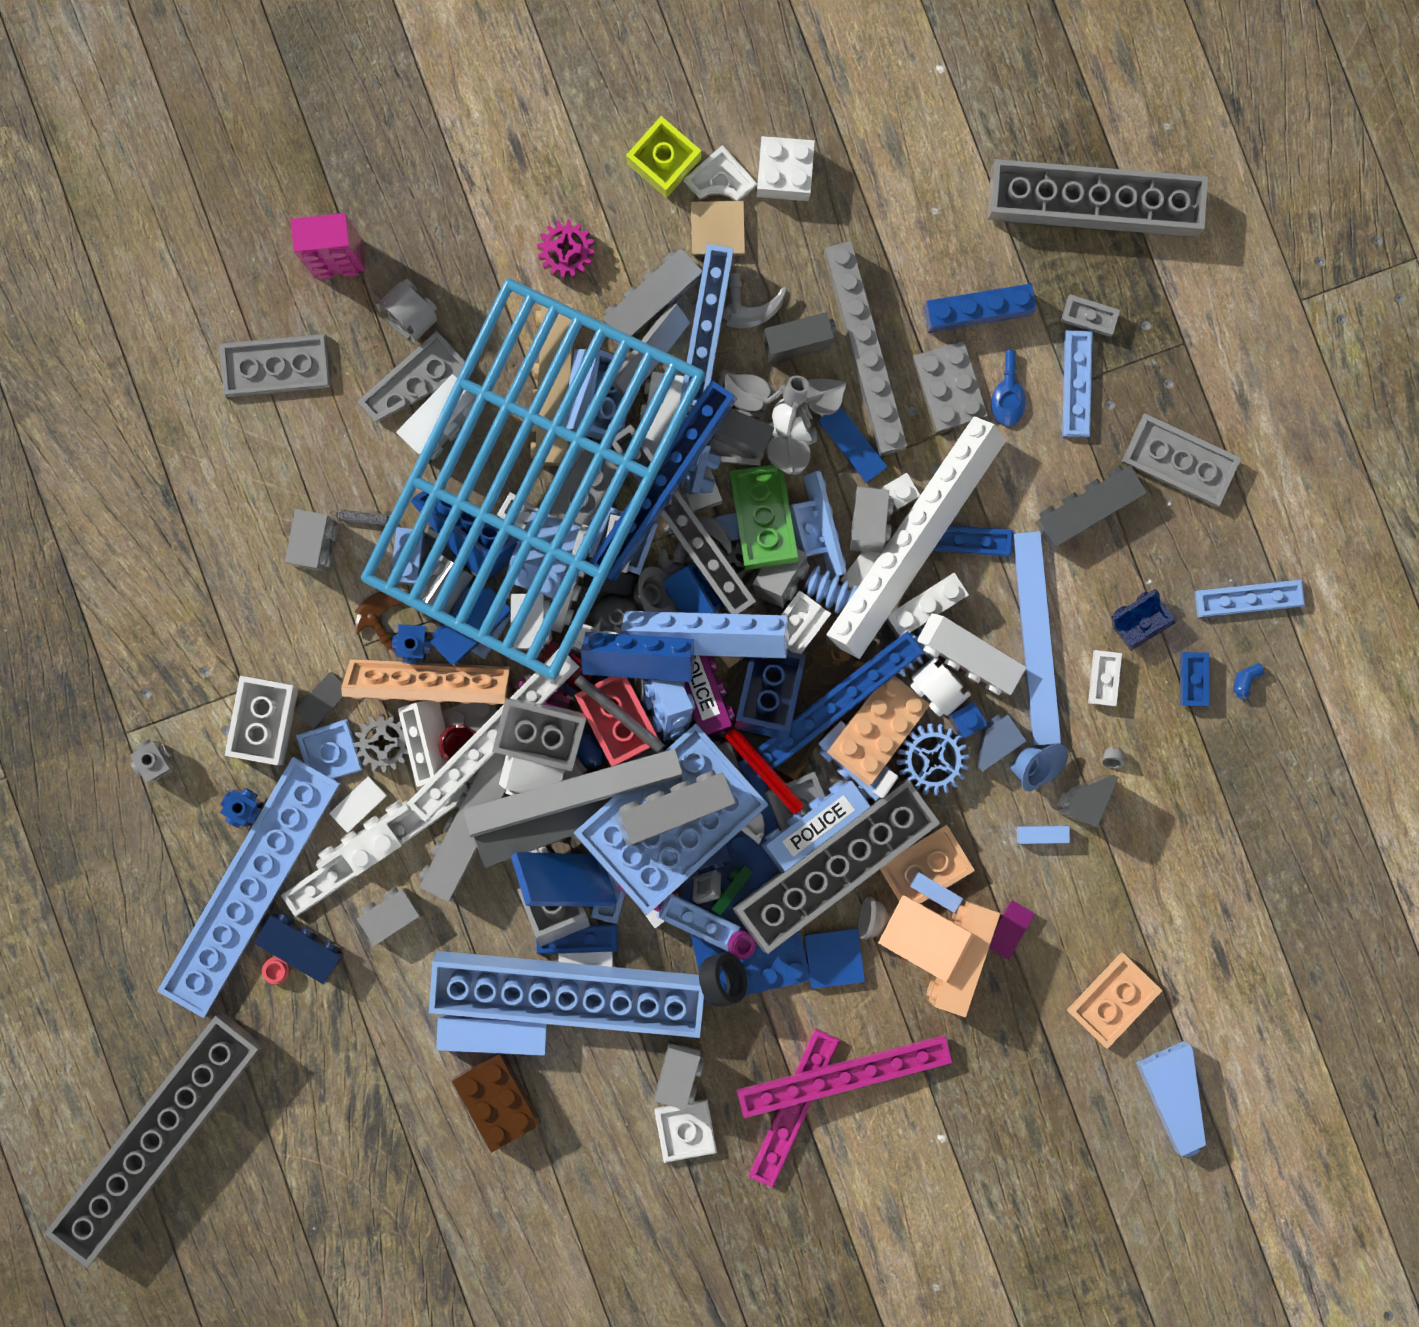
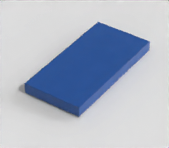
[511,852,617,906]

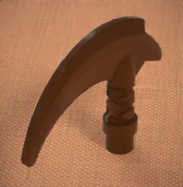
[355,591,410,650]

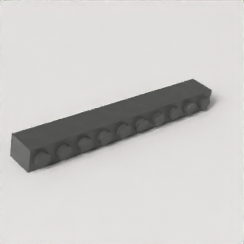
[474,739,741,869]

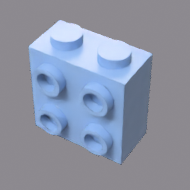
[642,679,695,741]

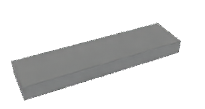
[612,303,690,398]

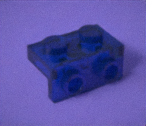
[1111,589,1176,651]

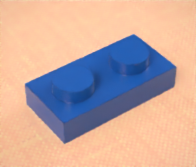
[1180,652,1209,706]

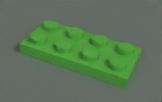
[729,465,799,570]

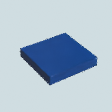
[804,928,865,989]

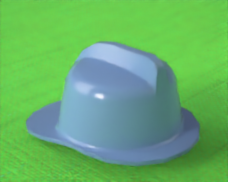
[1010,743,1069,792]

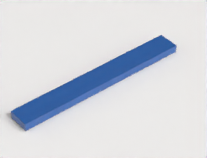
[738,631,924,785]

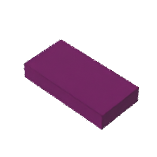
[989,900,1035,960]

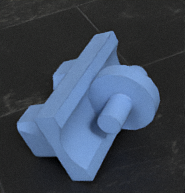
[683,445,721,494]

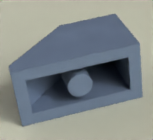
[976,714,1026,772]

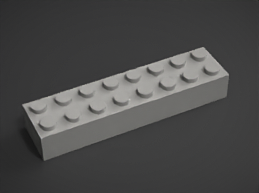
[987,159,1208,237]
[732,780,940,954]

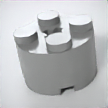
[376,279,437,343]

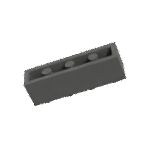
[1035,465,1147,549]

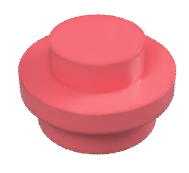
[262,957,290,984]

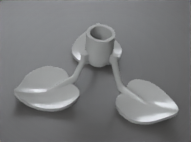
[725,373,846,475]

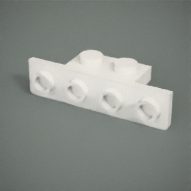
[316,800,409,876]

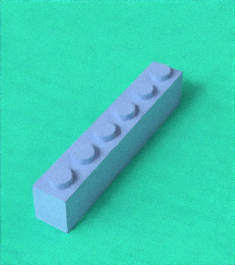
[680,244,734,407]
[621,611,789,658]

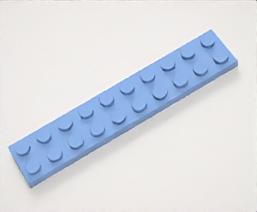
[157,757,341,1018]

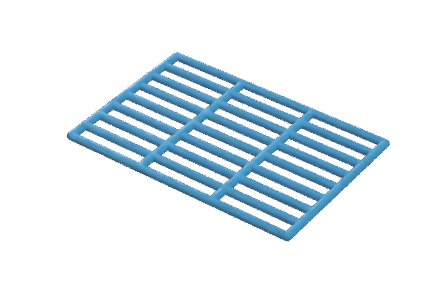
[361,278,705,680]

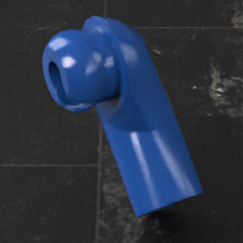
[1233,663,1265,700]

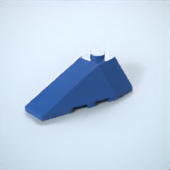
[411,491,519,580]

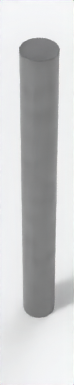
[574,675,664,753]

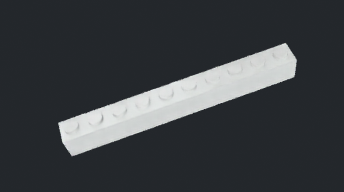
[826,416,1006,659]

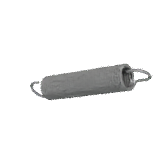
[329,509,390,526]

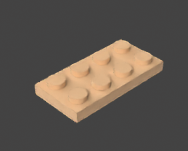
[827,675,930,786]

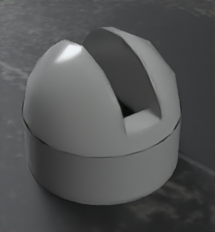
[1102,746,1125,769]

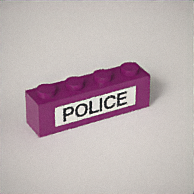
[684,655,736,738]

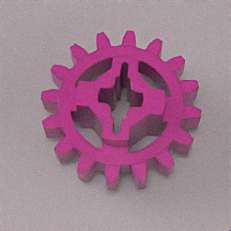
[537,220,595,279]

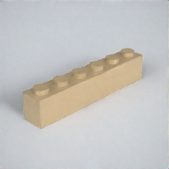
[531,303,575,466]

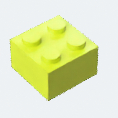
[626,116,701,199]

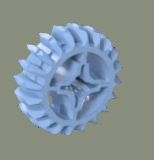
[896,723,969,796]

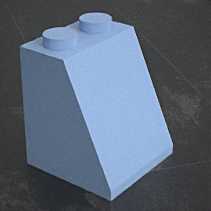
[506,510,581,598]

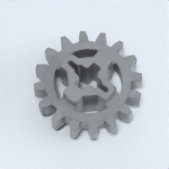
[353,714,408,772]

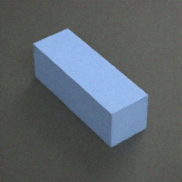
[1017,826,1070,844]
[910,872,963,913]

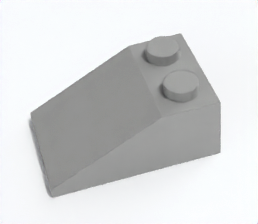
[492,698,586,771]

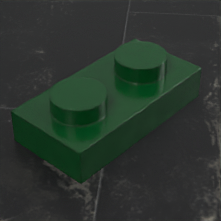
[711,865,753,916]

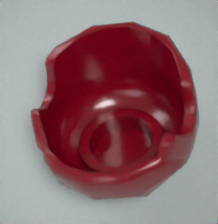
[438,724,477,762]

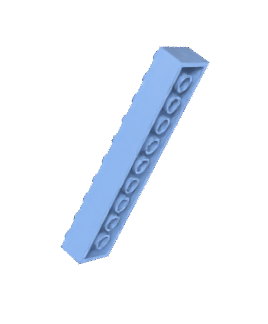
[429,951,704,1038]

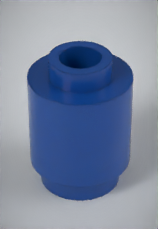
[576,728,606,769]

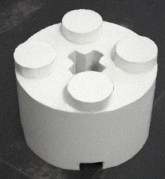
[910,657,972,717]

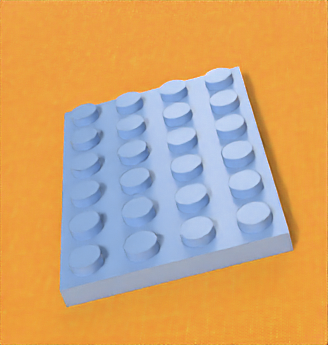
[573,724,768,915]

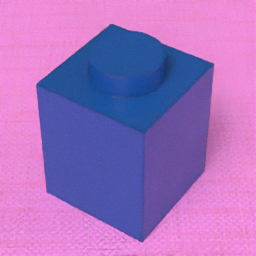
[947,702,987,739]

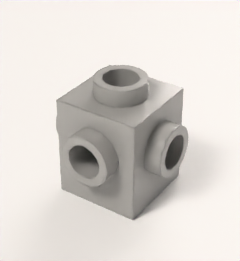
[130,740,176,783]

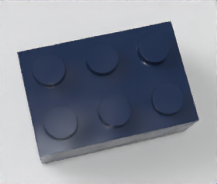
[734,651,806,740]

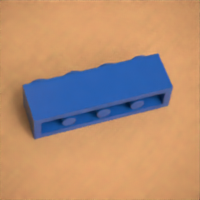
[923,283,1036,333]
[581,632,695,682]

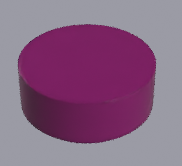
[728,930,756,959]

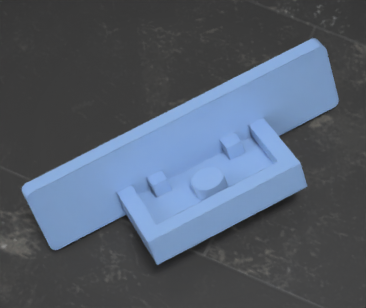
[789,471,846,579]

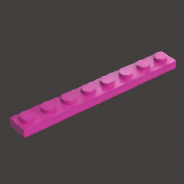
[737,1035,952,1118]

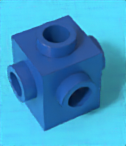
[392,624,432,664]
[220,787,263,828]

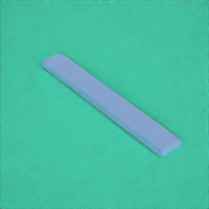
[1013,531,1061,746]

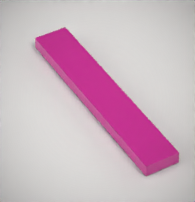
[748,1028,840,1188]

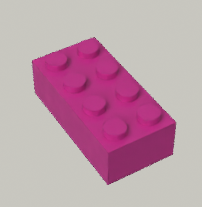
[290,213,366,280]

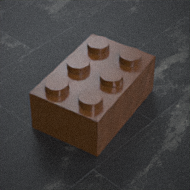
[452,1053,541,1153]

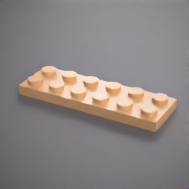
[341,659,510,705]

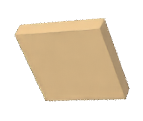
[691,201,745,256]

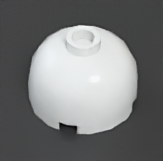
[769,399,817,445]

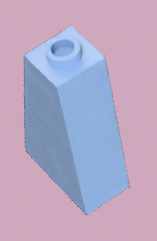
[1136,1041,1206,1157]

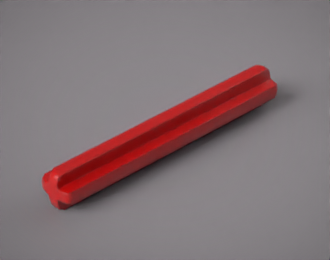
[725,728,804,814]

